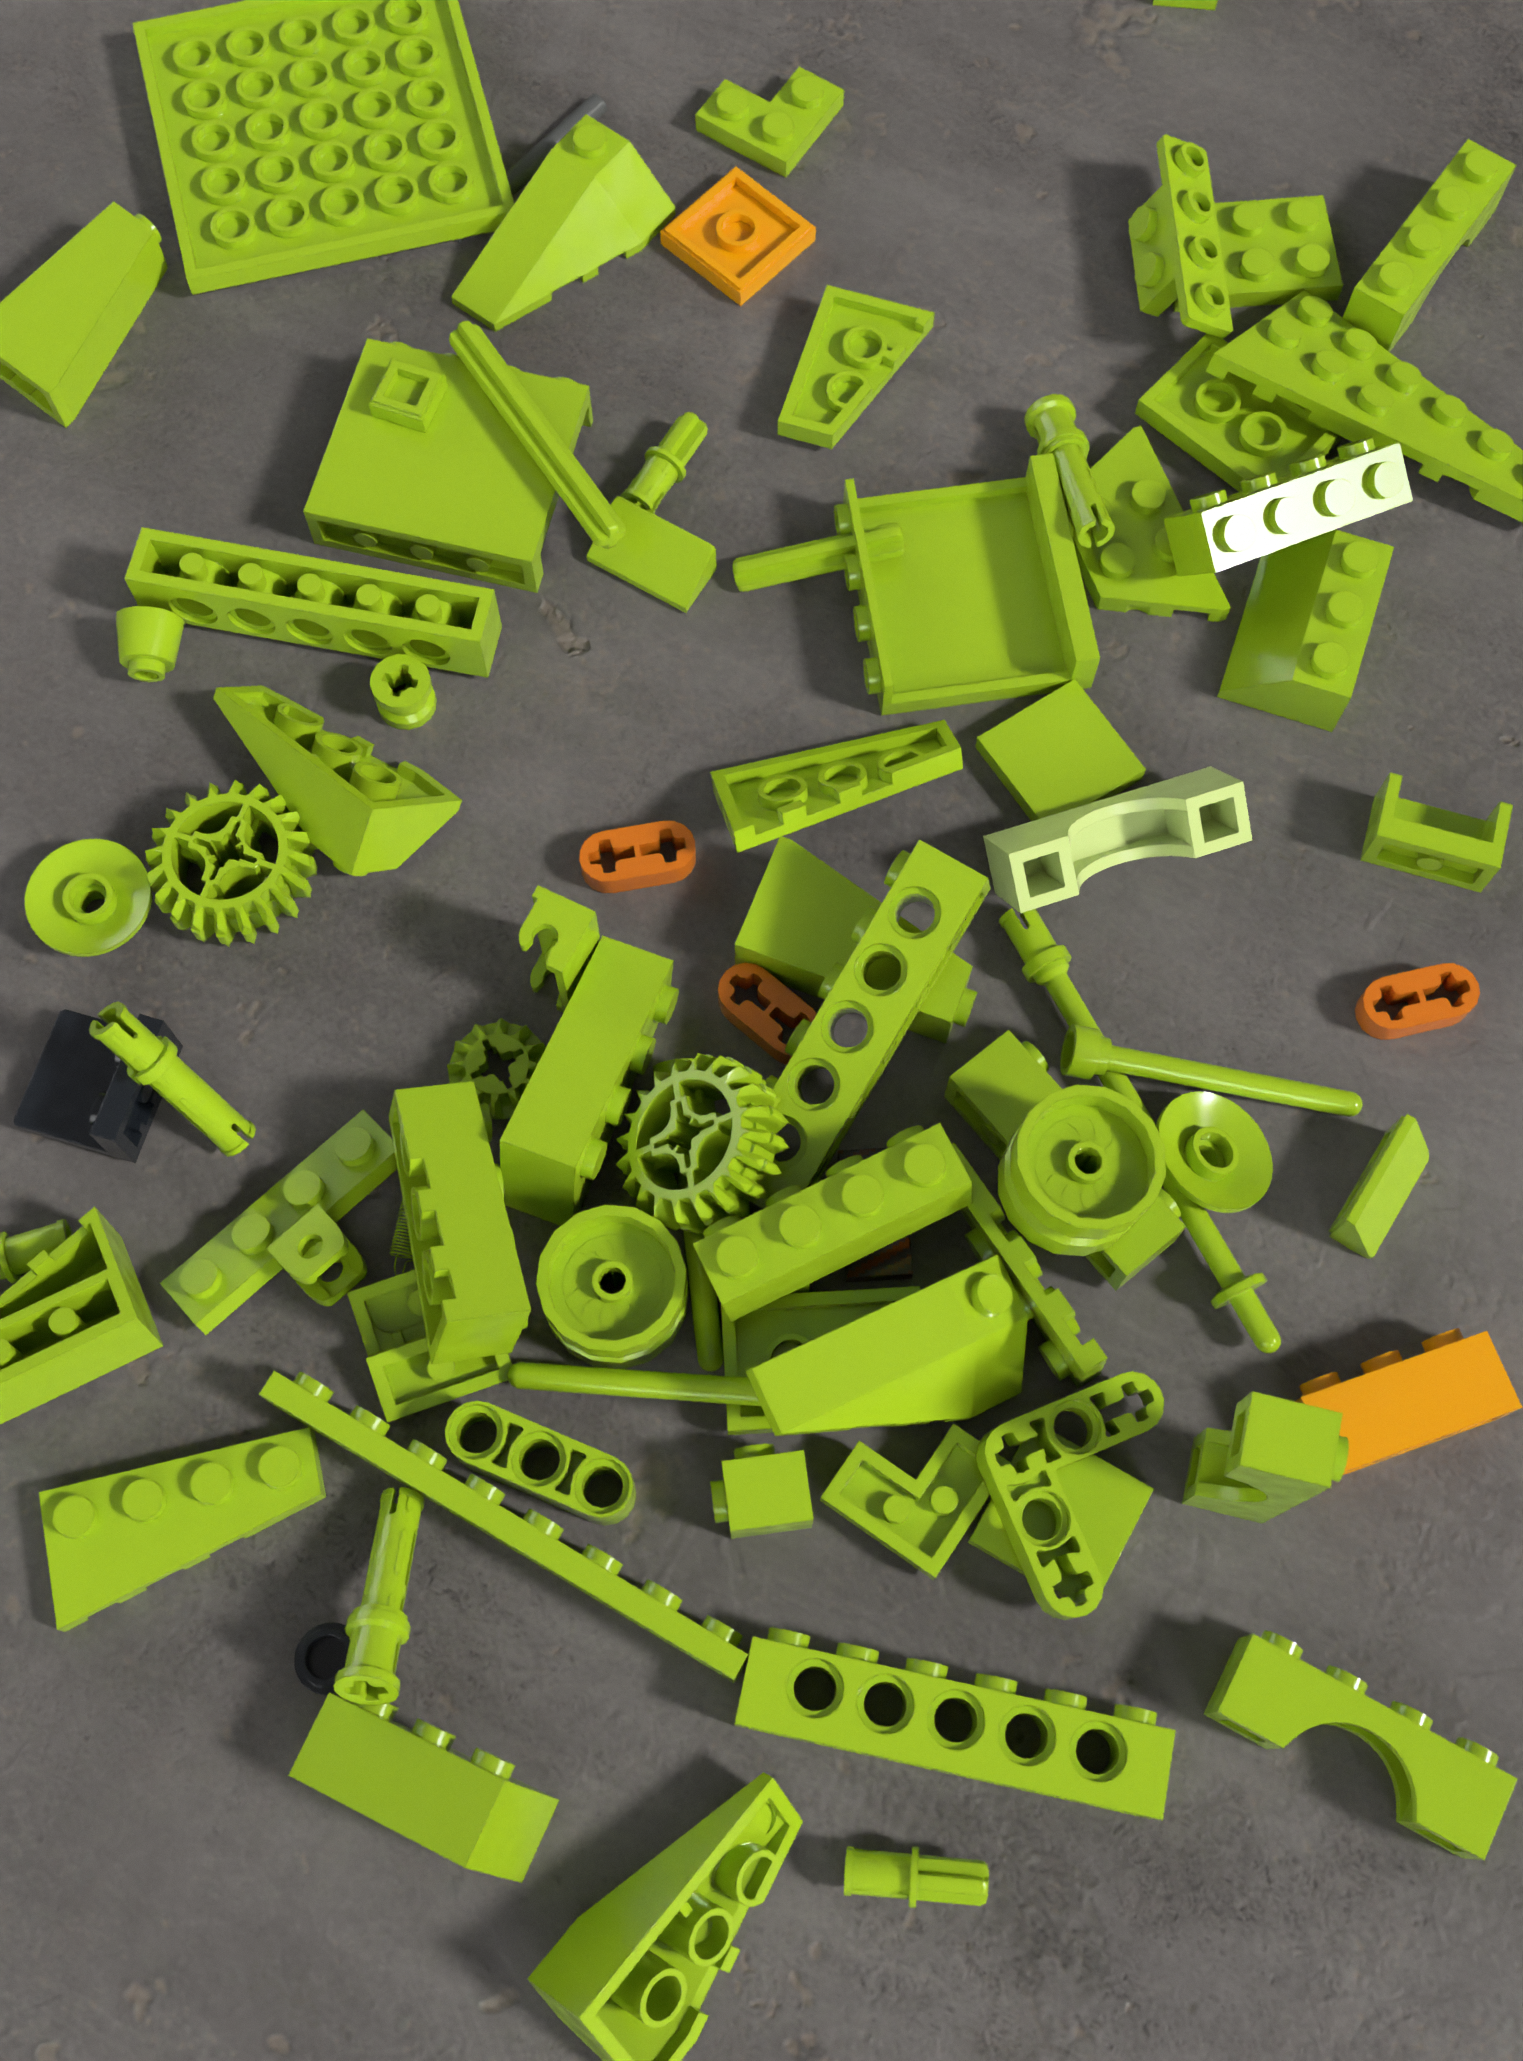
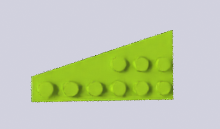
[1205,290,1523,523]

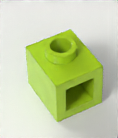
[710,1444,814,1539]

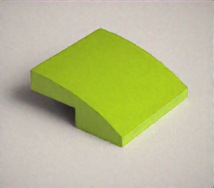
[347,1269,513,1423]

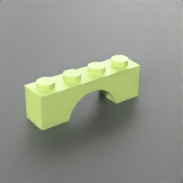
[983,766,1252,913]

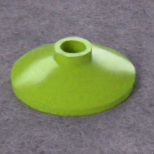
[24,839,152,957]
[1156,1091,1273,1213]

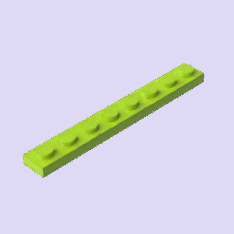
[259,1371,748,1684]

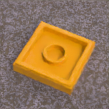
[660,166,816,307]

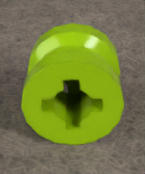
[370,654,437,730]

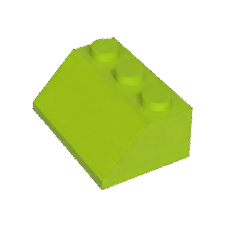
[1217,530,1394,732]

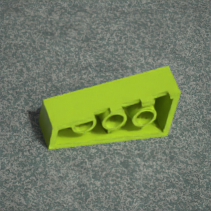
[389,1081,531,1365]

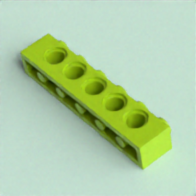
[124,527,502,678]
[749,839,991,1209]
[735,1627,1176,1820]

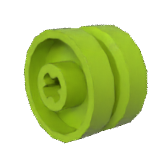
[998,1085,1166,1256]
[536,1205,689,1369]

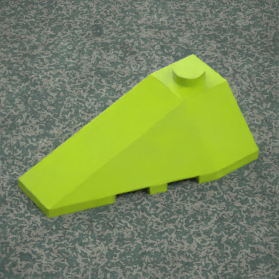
[451,114,676,332]
[213,685,462,876]
[746,1254,1028,1436]
[527,1772,803,2061]

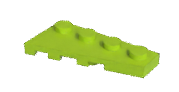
[952,1143,1108,1389]
[39,1427,326,1632]

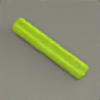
[732,522,905,592]

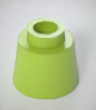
[115,606,185,682]

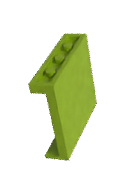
[303,338,593,593]
[834,453,1100,716]

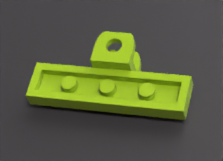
[160,1109,398,1335]

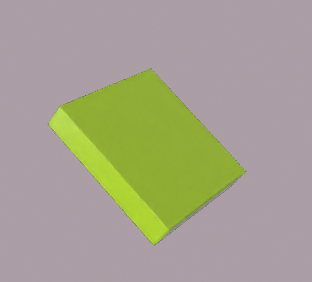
[975,679,1146,821]
[967,1422,1154,1605]

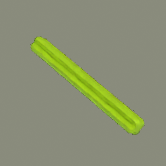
[449,320,626,549]

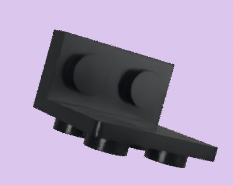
[13,1009,183,1163]

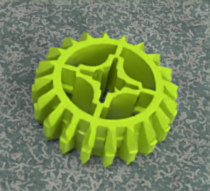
[145,780,318,947]
[616,1053,789,1234]

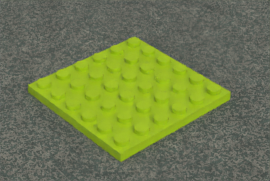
[132,0,514,295]

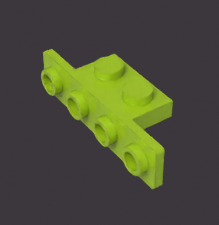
[1128,134,1233,338]

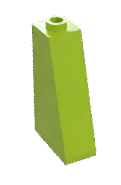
[0,201,168,428]
[735,836,978,1044]

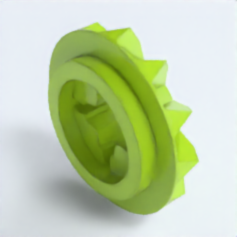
[447,1018,545,1119]

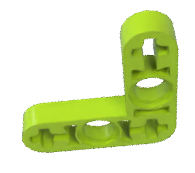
[976,1371,1164,1620]

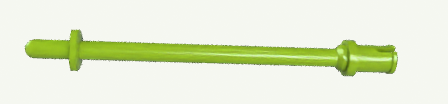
[999,908,1281,1354]

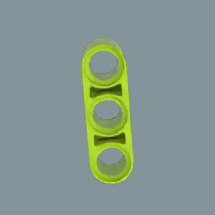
[445,1401,637,1526]

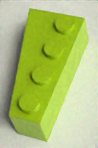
[500,935,679,1226]

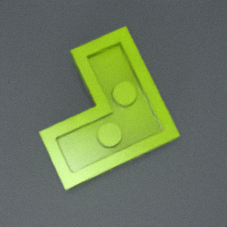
[695,67,844,178]
[820,1423,1011,1581]

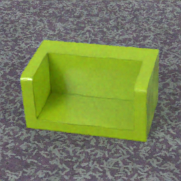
[1360,772,1513,893]

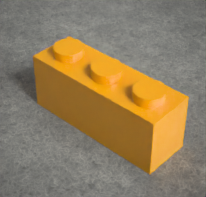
[1295,1328,1523,1475]

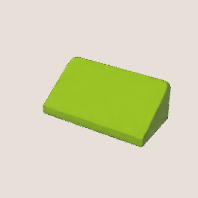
[586,496,716,613]
[1329,1114,1429,1259]

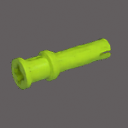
[1024,394,1115,548]
[333,1487,425,1706]

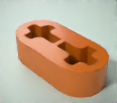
[579,821,696,893]
[718,963,817,1065]
[1355,963,1480,1040]

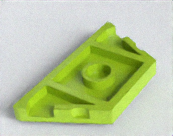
[1064,426,1231,622]

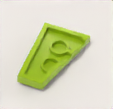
[777,285,935,449]

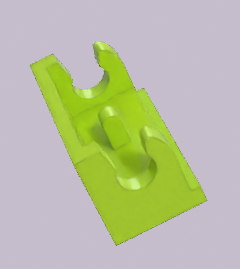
[519,885,600,1013]

